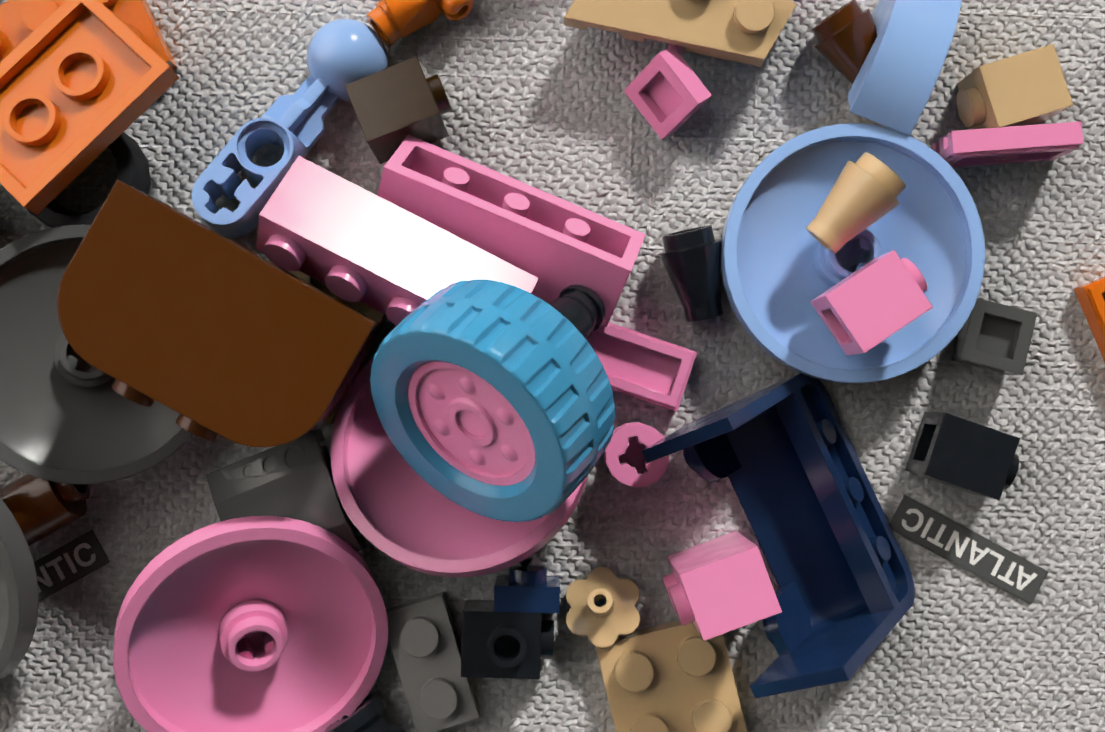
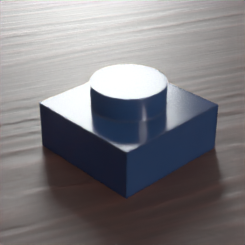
[494,565,560,613]

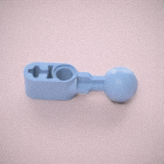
[191,19,388,238]

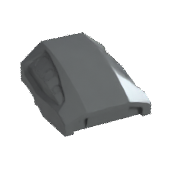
[206,428,367,552]

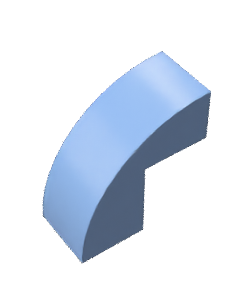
[847,0,962,136]

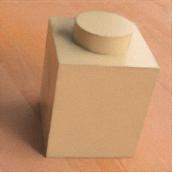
[956,44,1073,129]

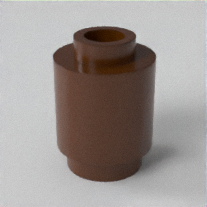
[0,474,90,546]

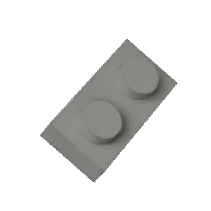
[386,592,481,732]

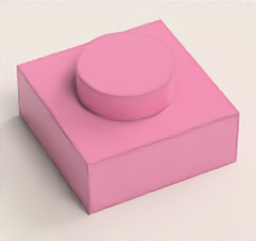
[624,46,712,140]

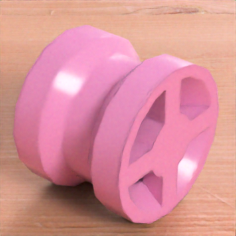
[604,422,670,488]

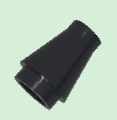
[659,225,723,322]

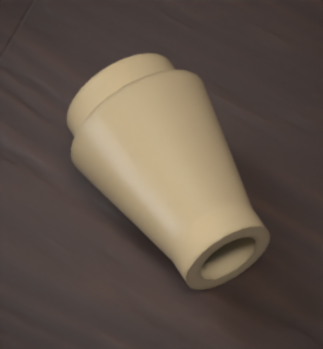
[805,152,906,254]

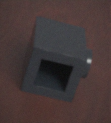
[461,600,554,679]

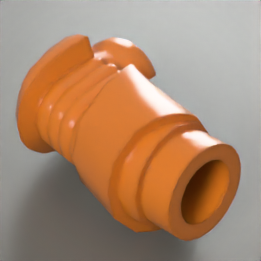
[366,0,473,46]

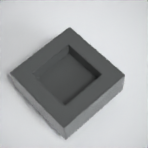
[952,298,1037,376]

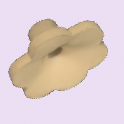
[566,567,641,649]

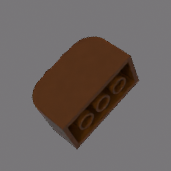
[57,179,384,447]

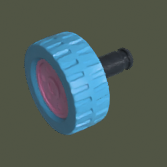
[370,279,615,522]

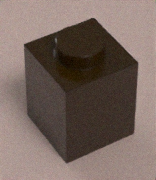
[345,56,452,164]

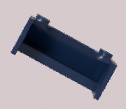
[642,373,915,699]

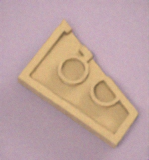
[564,0,797,67]

